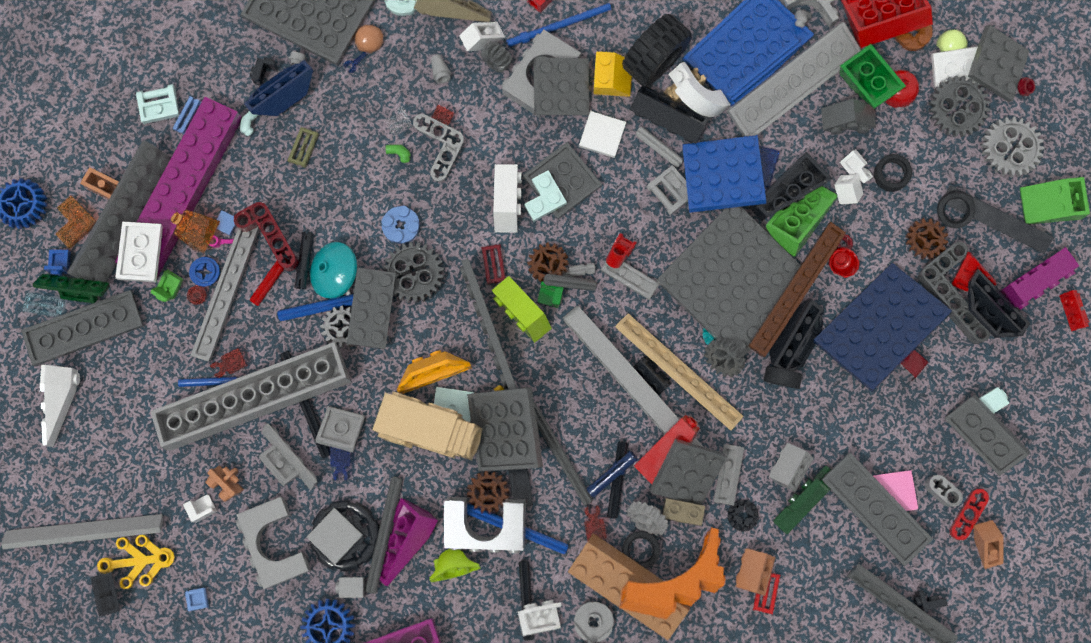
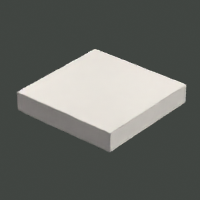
[579,111,626,158]

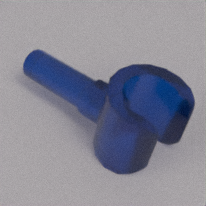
[343,52,367,73]

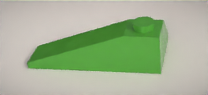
[766,186,838,257]

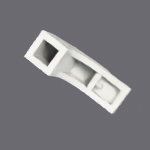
[669,62,730,117]

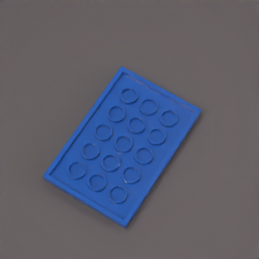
[683,0,814,106]

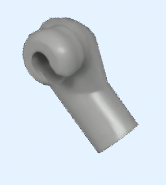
[795,10,811,28]

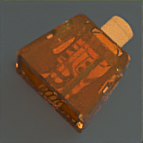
[171,210,220,253]

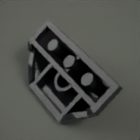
[968,269,1030,338]
[770,299,824,371]

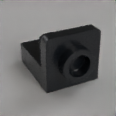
[913,590,948,611]

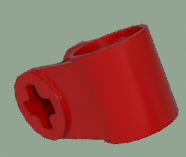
[606,233,637,269]

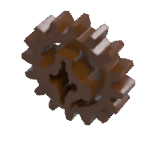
[905,218,948,260]
[527,242,569,283]
[467,471,509,515]

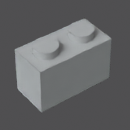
[769,443,814,492]

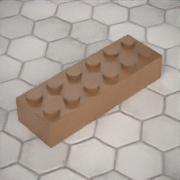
[568,533,691,640]

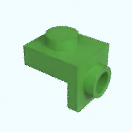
[150,270,184,302]

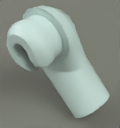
[240,111,258,136]

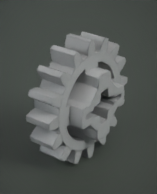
[320,306,351,348]
[627,501,668,536]

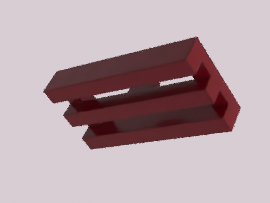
[481,244,506,285]

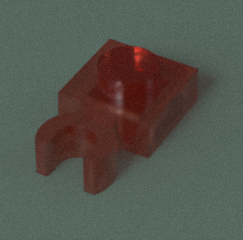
[210,348,248,378]
[584,505,607,542]

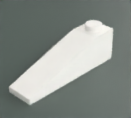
[40,365,80,447]

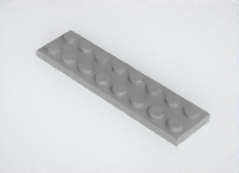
[726,22,861,137]

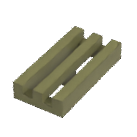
[287,127,319,168]

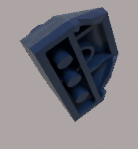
[244,60,313,116]

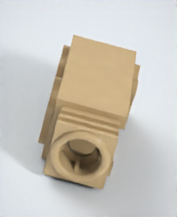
[373,392,482,461]

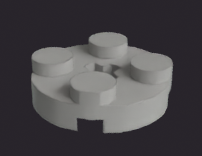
[574,602,614,642]

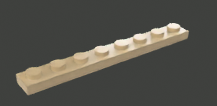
[615,314,744,430]

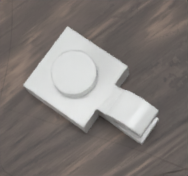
[840,149,873,183]

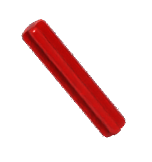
[250,257,289,306]

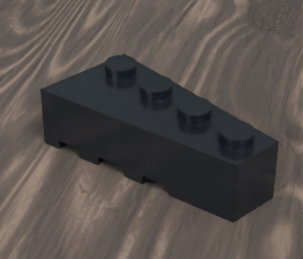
[749,152,833,221]

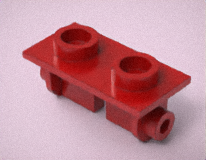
[1059,290,1090,332]

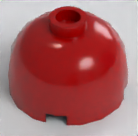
[885,70,919,108]

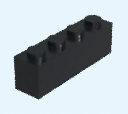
[630,86,710,144]

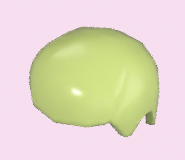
[937,30,968,52]

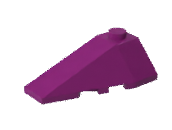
[379,498,438,586]

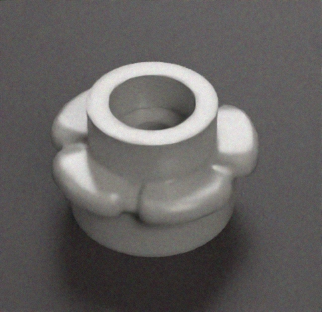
[288,52,306,65]

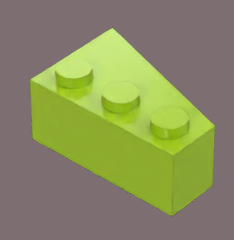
[491,276,552,343]

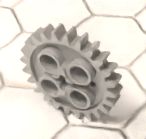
[981,117,1045,178]

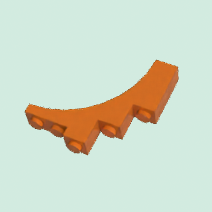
[620,528,726,619]

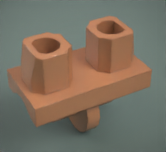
[206,465,244,502]

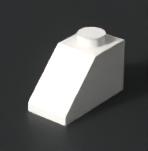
[459,22,505,51]

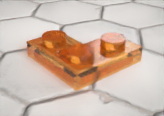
[55,195,96,248]

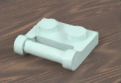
[136,84,180,124]

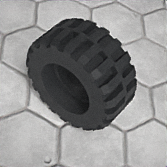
[622,14,692,86]

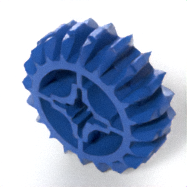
[0,178,48,229]
[301,599,355,643]

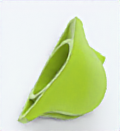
[429,549,481,583]

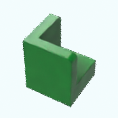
[537,281,564,308]

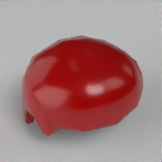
[828,247,860,278]

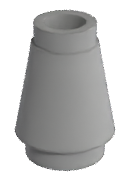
[431,55,451,84]

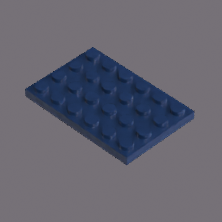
[813,263,952,392]

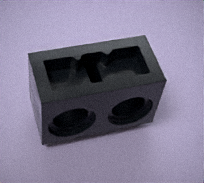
[90,572,120,617]

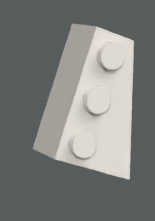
[493,165,521,232]

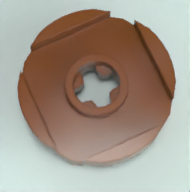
[895,25,933,51]

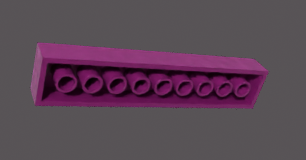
[115,97,242,278]

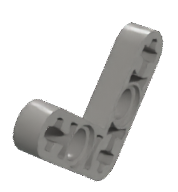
[413,114,464,182]

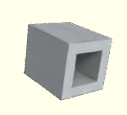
[336,577,366,598]

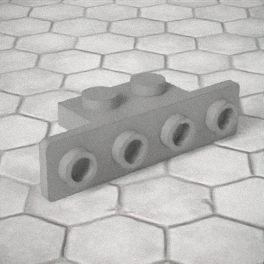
[259,423,317,490]

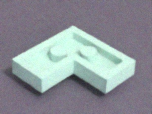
[524,171,567,222]

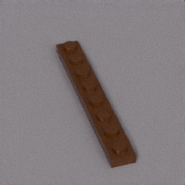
[747,222,846,357]

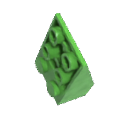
[1020,177,1090,224]

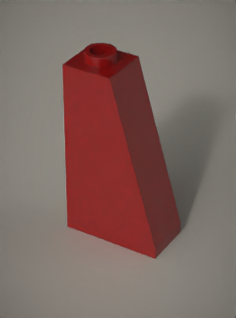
[634,415,700,484]

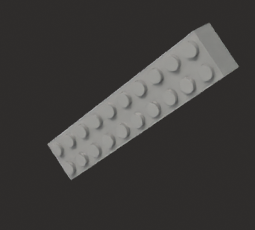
[151,342,351,451]

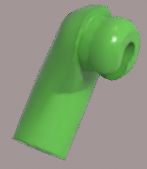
[386,145,411,163]

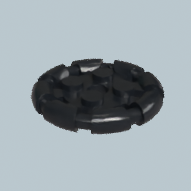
[310,500,379,572]

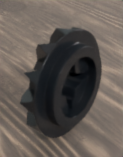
[727,500,759,531]

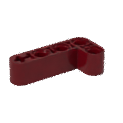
[234,202,298,271]

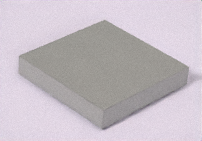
[316,406,365,453]
[307,508,363,565]

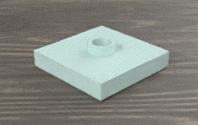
[434,387,475,422]

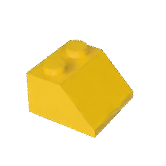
[593,51,632,97]

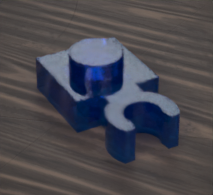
[330,447,350,481]

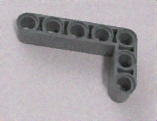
[918,242,991,344]

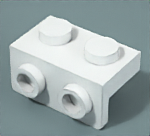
[518,600,561,636]

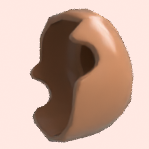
[355,25,383,53]

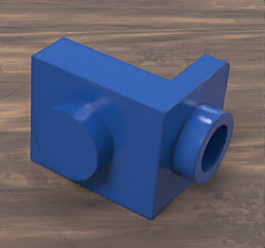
[44,250,71,276]

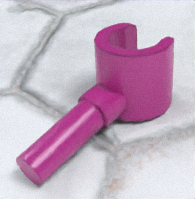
[209,235,234,248]

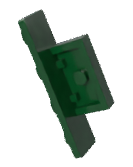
[33,274,110,304]
[773,466,831,534]

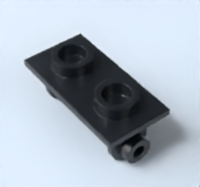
[633,356,671,395]

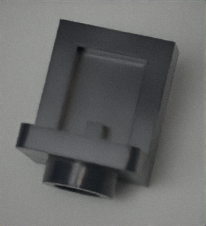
[250,57,278,86]

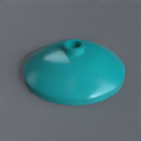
[310,242,357,299]

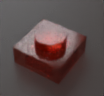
[431,105,455,128]

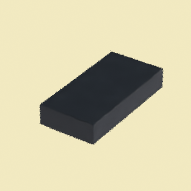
[508,469,533,507]

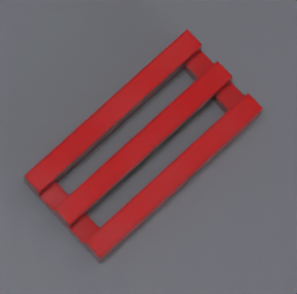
[752,573,780,614]

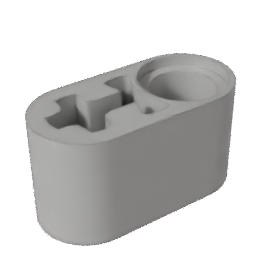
[925,475,963,507]

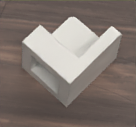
[835,174,863,204]
[183,495,217,523]

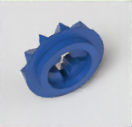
[189,257,220,287]

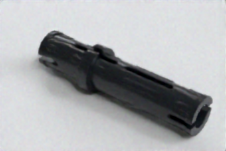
[294,232,314,290]

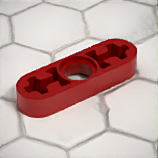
[949,489,989,540]

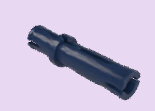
[586,451,638,498]

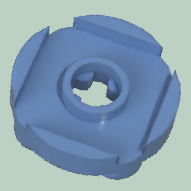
[382,206,420,244]

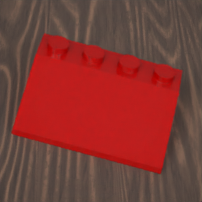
[841,0,933,48]

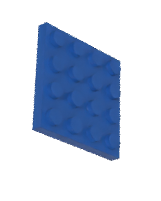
[682,135,766,213]

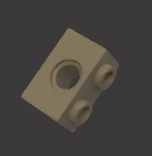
[662,498,705,526]

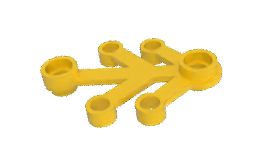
[97,535,175,589]

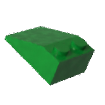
[839,44,906,109]

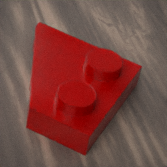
[951,252,996,292]

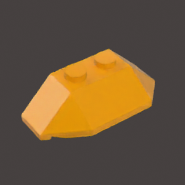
[397,350,472,394]

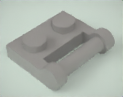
[646,165,688,216]

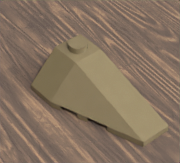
[414,0,491,22]

